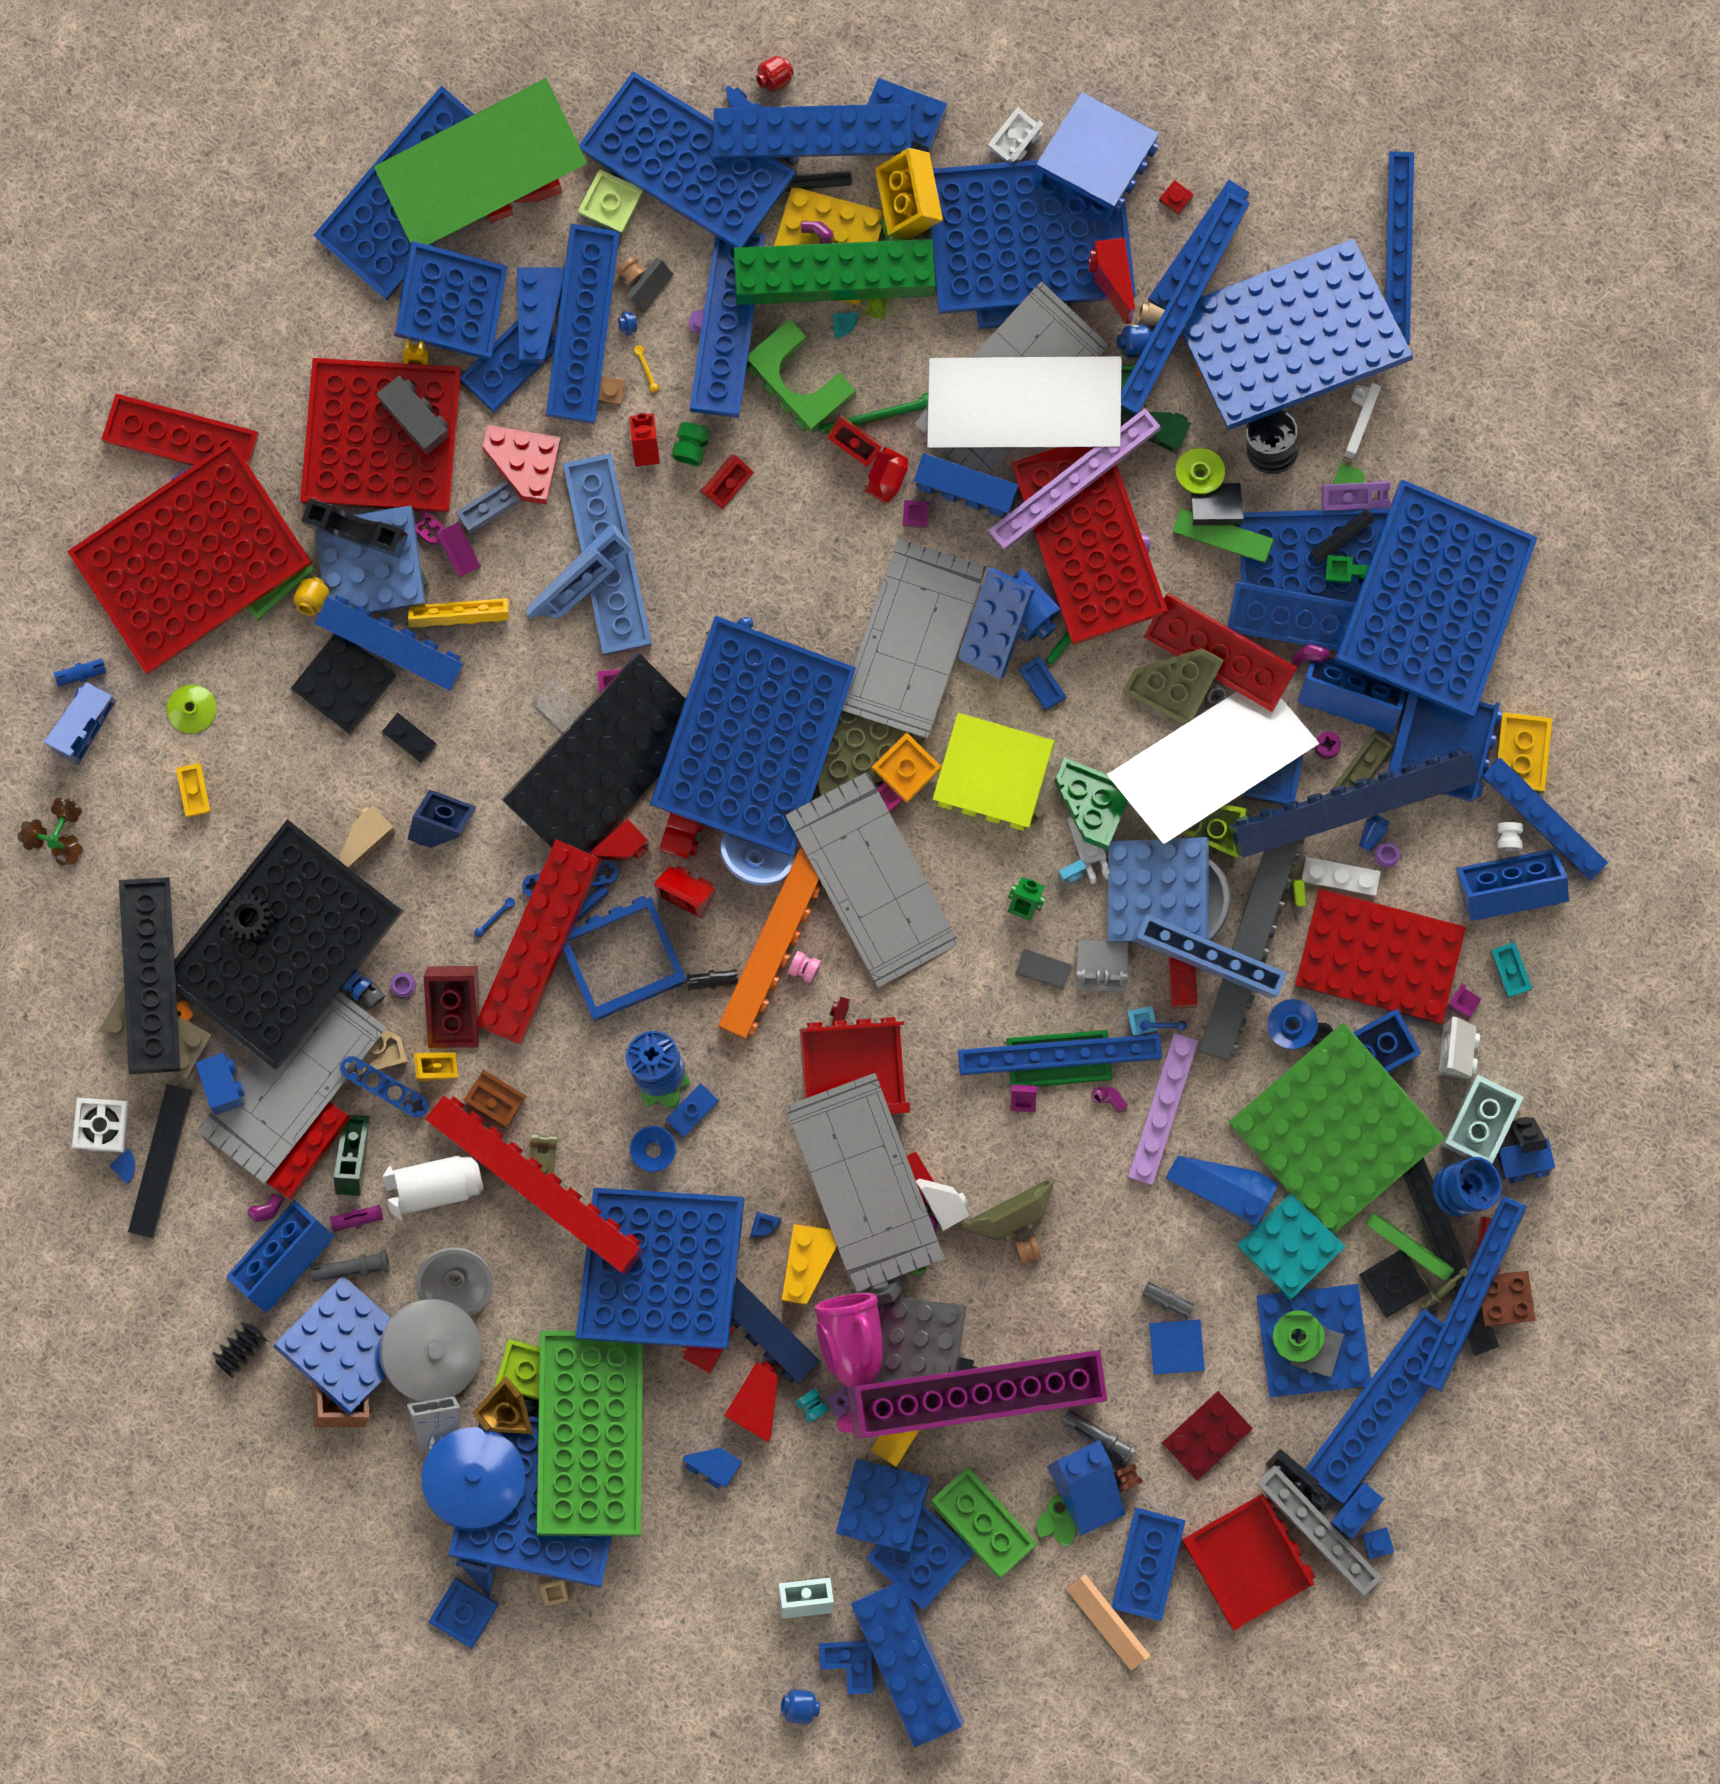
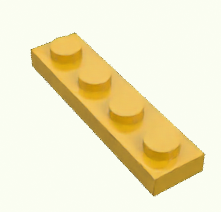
[408,598,509,628]

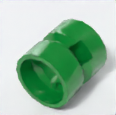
[671,422,711,466]

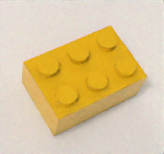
[875,148,943,240]

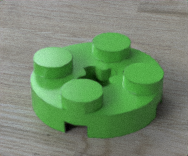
[1273,1310,1325,1363]

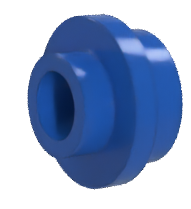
[618,311,637,336]

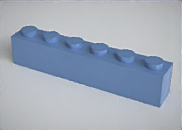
[1132,914,1287,999]

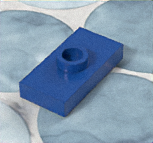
[665,1083,719,1137]

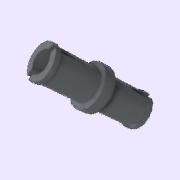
[1141,1281,1195,1319]

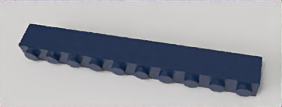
[1229,748,1479,858]

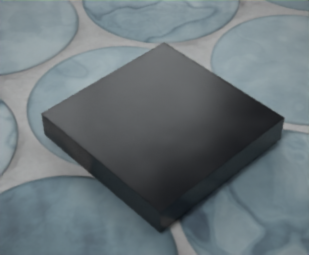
[1191,483,1243,525]
[1359,1249,1430,1318]

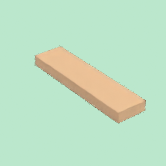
[1066,1574,1150,1671]

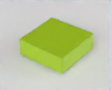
[1291,878,1306,906]

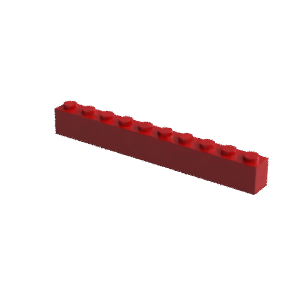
[425,1095,644,1275]

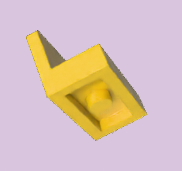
[871,1430,920,1467]

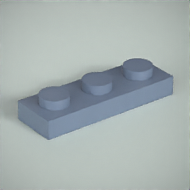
[456,481,523,534]

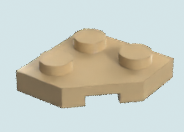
[356,1030,408,1076]

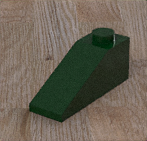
[1121,412,1191,455]
[334,1115,369,1196]

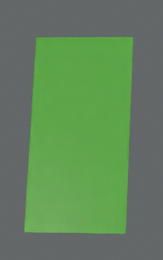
[374,78,587,245]

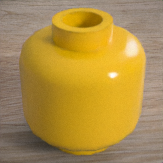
[293,577,330,616]

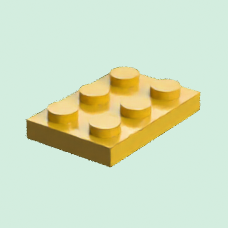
[1497,712,1552,793]

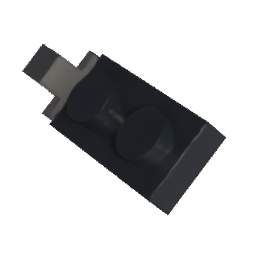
[1266,1449,1331,1511]

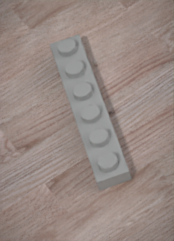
[1256,1466,1382,1596]

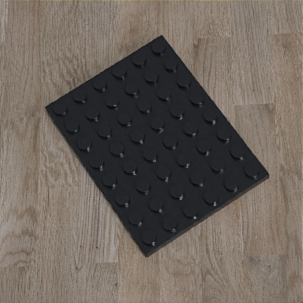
[174,819,404,1070]

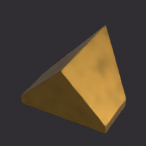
[472,1376,533,1434]

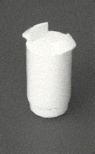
[383,1155,484,1220]

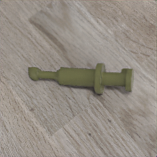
[1420,1268,1468,1312]

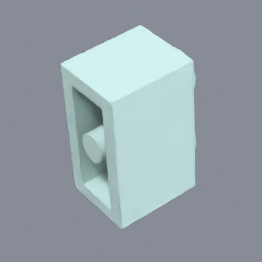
[778,1578,834,1619]

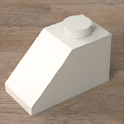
[916,1179,970,1231]

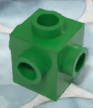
[1007,877,1046,921]

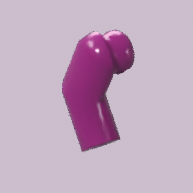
[801,221,834,244]
[1292,644,1330,666]
[1091,1087,1128,1113]
[248,1193,284,1222]

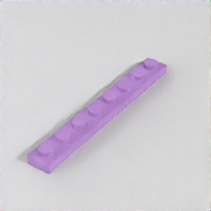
[989,408,1161,551]

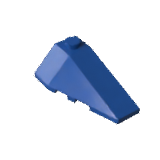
[1166,1156,1279,1228]

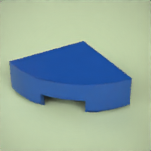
[110,1148,135,1184]
[750,1212,781,1238]

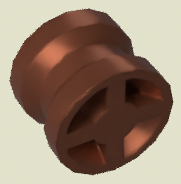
[1114,1463,1143,1492]

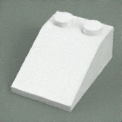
[1438,1017,1480,1079]

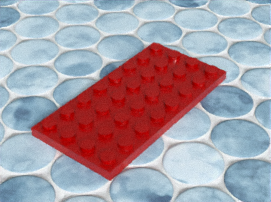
[1011,447,1168,645]

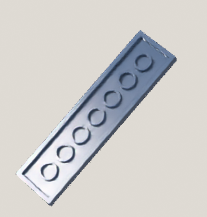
[563,453,652,656]

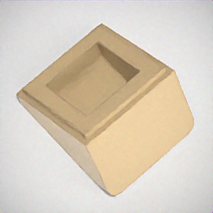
[538,1576,570,1606]

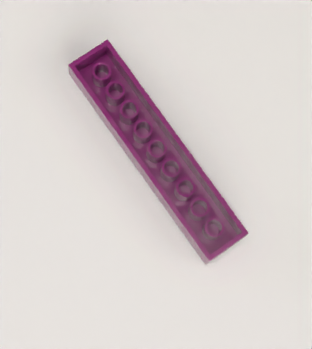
[847,1350,1108,1439]

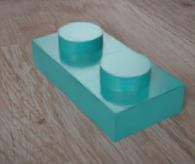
[1490,942,1533,998]

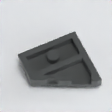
[850,1274,907,1305]

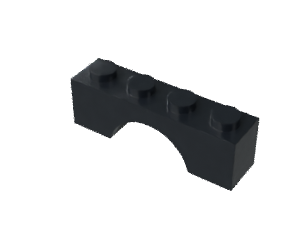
[301,498,408,558]

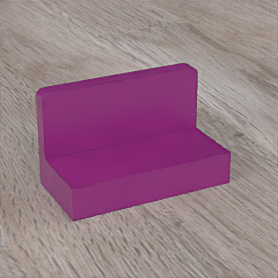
[436,522,481,578]

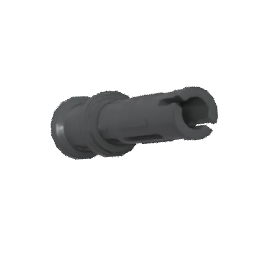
[310,1250,390,1282]
[1061,1409,1137,1466]

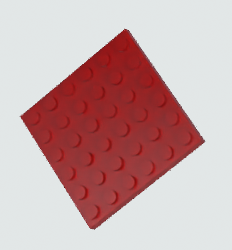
[300,358,462,513]

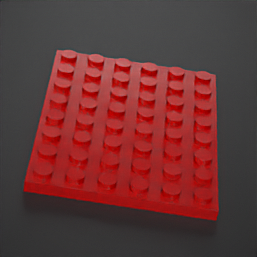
[67,440,313,675]

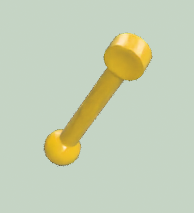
[634,345,659,393]

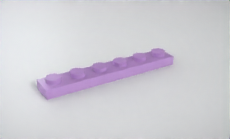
[1128,1033,1198,1185]

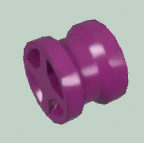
[1315,732,1341,759]

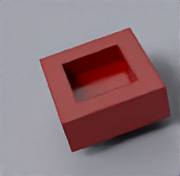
[1159,180,1194,215]

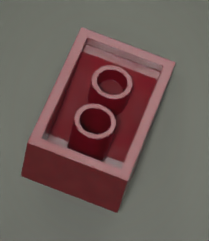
[423,966,479,1048]

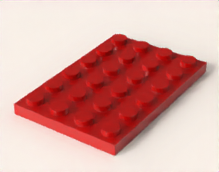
[1294,888,1466,1024]

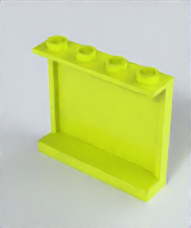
[932,713,1056,831]

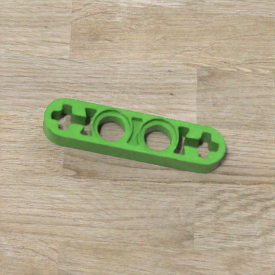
[1366,1212,1454,1281]

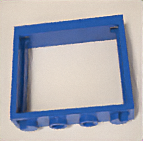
[563,896,687,1022]

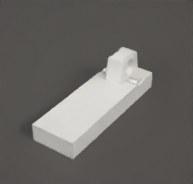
[1344,383,1381,459]

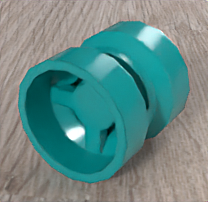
[795,1388,830,1423]

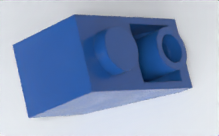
[682,1448,742,1490]

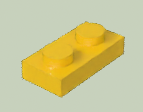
[176,763,212,818]

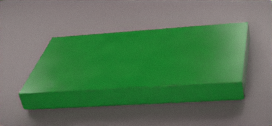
[1006,1030,1112,1087]

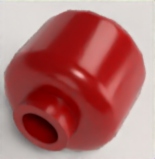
[756,56,794,92]

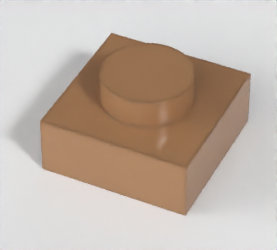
[598,376,625,406]

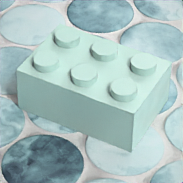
[1441,1075,1524,1163]

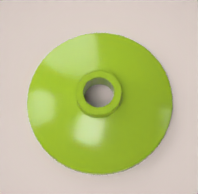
[1175,448,1225,494]
[167,684,217,734]

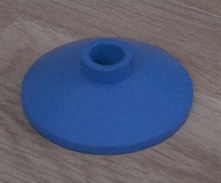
[1267,999,1318,1049]

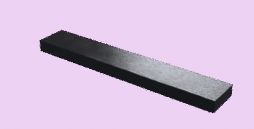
[128,1084,192,1239]

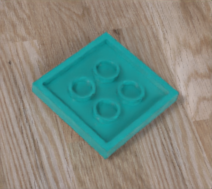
[1237,1193,1346,1301]

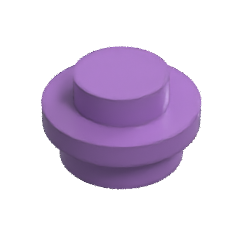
[689,310,704,335]
[1375,842,1400,868]
[390,973,416,998]

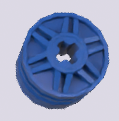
[626,1031,685,1096]
[1433,1157,1502,1217]

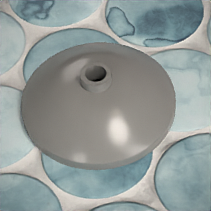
[416,1247,493,1316]

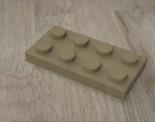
[99,987,213,1079]

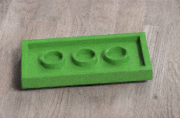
[930,1467,1037,1579]

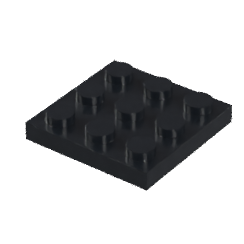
[291,634,397,734]

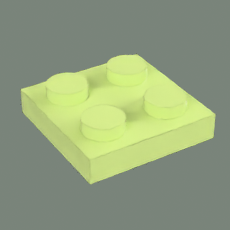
[578,169,644,235]

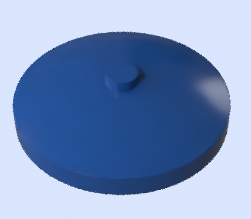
[421,1427,525,1531]

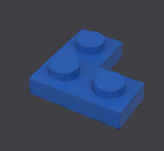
[819,1641,873,1694]

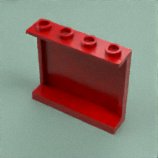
[799,1017,911,1114]
[1181,1494,1316,1631]

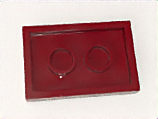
[1162,1391,1253,1481]

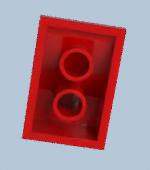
[1088,238,1135,325]
[654,866,716,919]

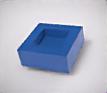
[1362,1527,1395,1559]

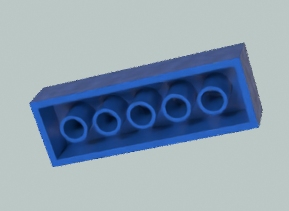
[851,1580,965,1748]

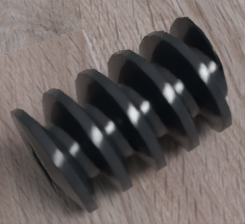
[212,1322,268,1378]

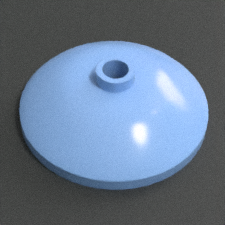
[720,833,794,886]

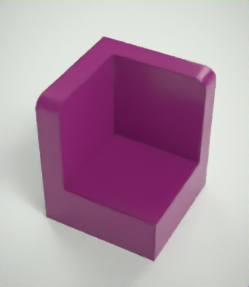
[1446,983,1481,1021]

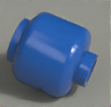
[1117,325,1153,358]
[781,1689,820,1725]

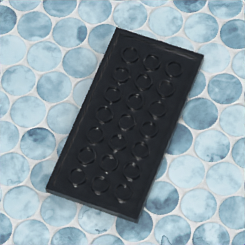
[501,653,686,853]

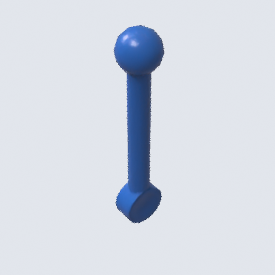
[474,897,515,937]
[1139,1020,1187,1031]

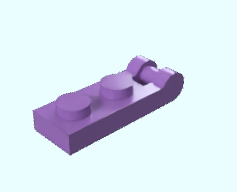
[1322,481,1391,511]

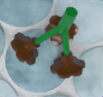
[18,798,83,865]

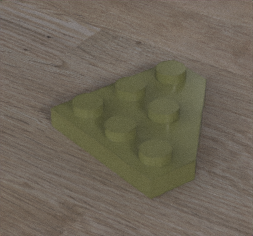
[1123,648,1224,725]

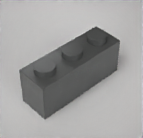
[376,376,449,455]

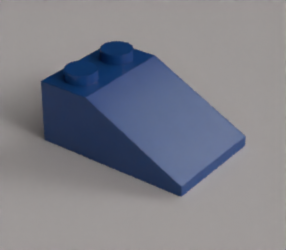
[1047,1440,1125,1536]

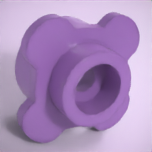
[826,1387,850,1417]

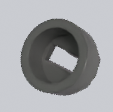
[1206,682,1227,704]
[363,987,386,1009]

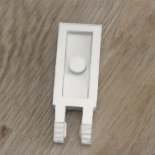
[1067,817,1110,884]

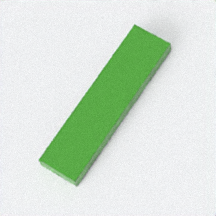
[1172,508,1275,564]

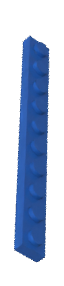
[1121,192,1250,415]

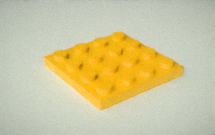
[774,188,884,306]

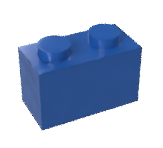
[196,1052,245,1115]
[1497,1138,1555,1184]
[1330,1482,1384,1539]

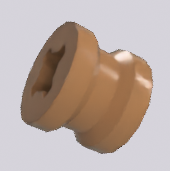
[616,256,646,287]
[1015,1236,1042,1266]

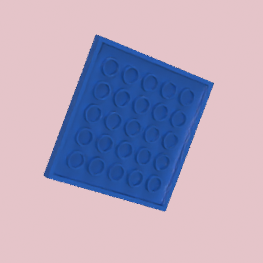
[576,1188,745,1350]
[448,1416,612,1588]

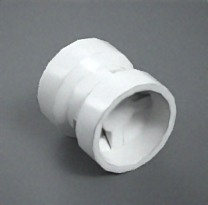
[1497,822,1523,851]

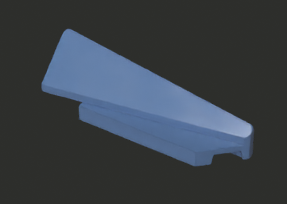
[527,523,632,618]

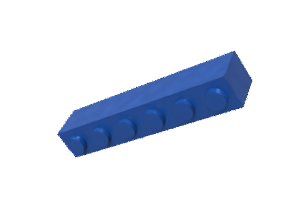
[314,594,465,691]

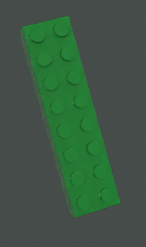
[733,239,935,305]

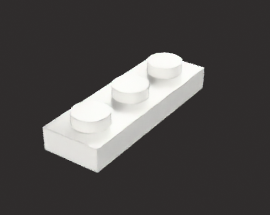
[1302,857,1381,897]

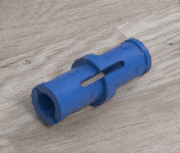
[54,658,107,687]

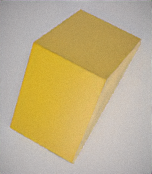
[413,1053,459,1083]

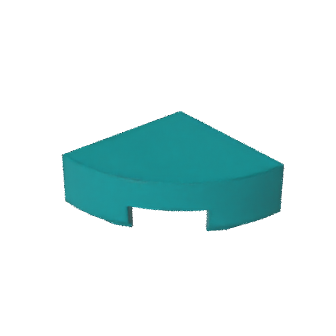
[833,312,858,339]

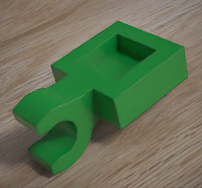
[1325,555,1369,584]

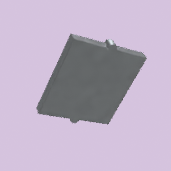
[1290,1326,1344,1378]

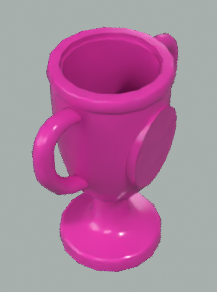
[814,1293,883,1433]

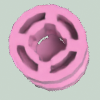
[788,951,821,984]

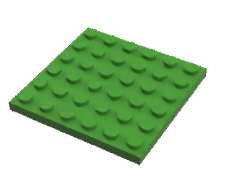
[1229,1022,1445,1234]

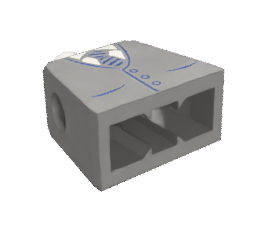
[406,1396,460,1452]

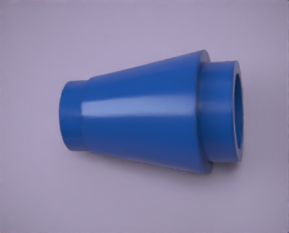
[1358,815,1390,852]

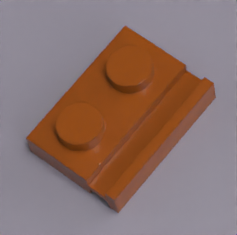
[463,1070,527,1128]

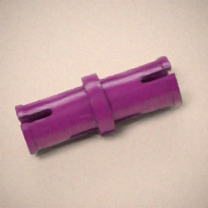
[330,1204,384,1232]

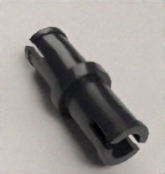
[686,969,738,991]

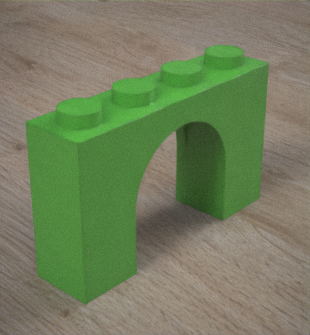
[746,319,856,435]

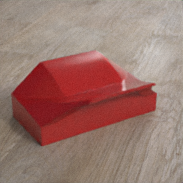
[865,447,908,503]

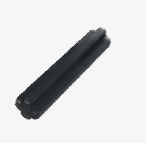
[785,171,852,191]
[1310,509,1375,563]

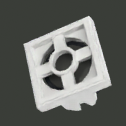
[72,1098,129,1153]

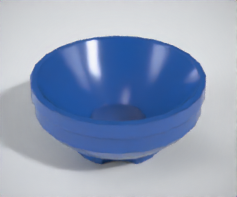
[630,1126,676,1172]

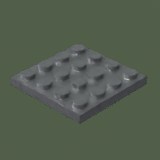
[874,1297,966,1383]

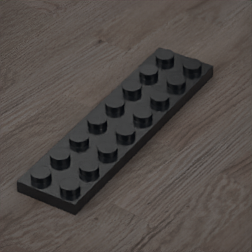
[119,877,181,1075]

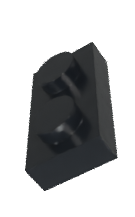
[382,712,437,763]
[1510,1117,1547,1154]

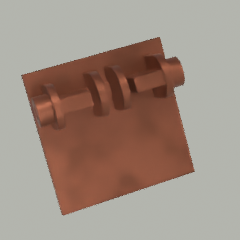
[1482,1271,1536,1326]

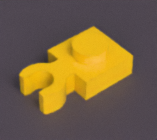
[402,339,430,365]

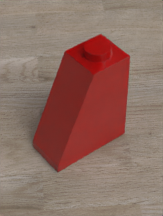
[724,1361,779,1443]

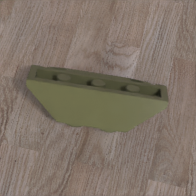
[961,1177,1054,1242]

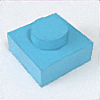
[1058,859,1086,884]
[1127,1006,1158,1036]

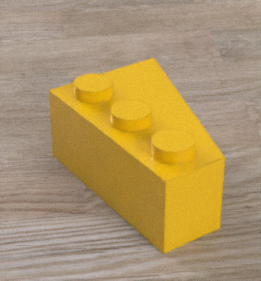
[782,1224,838,1306]

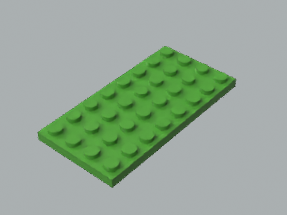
[537,1331,643,1537]

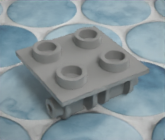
[1076,940,1128,993]

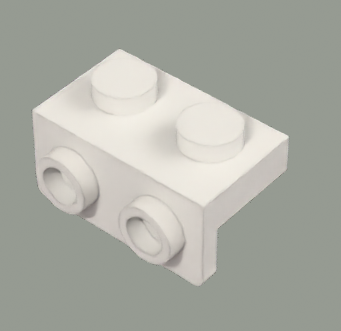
[986,107,1043,163]

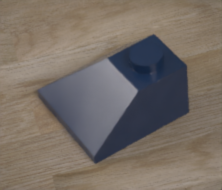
[407,789,476,848]

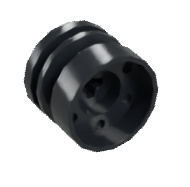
[1246,410,1299,474]

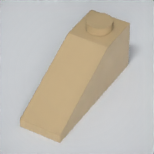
[339,805,395,870]

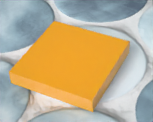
[871,733,942,803]

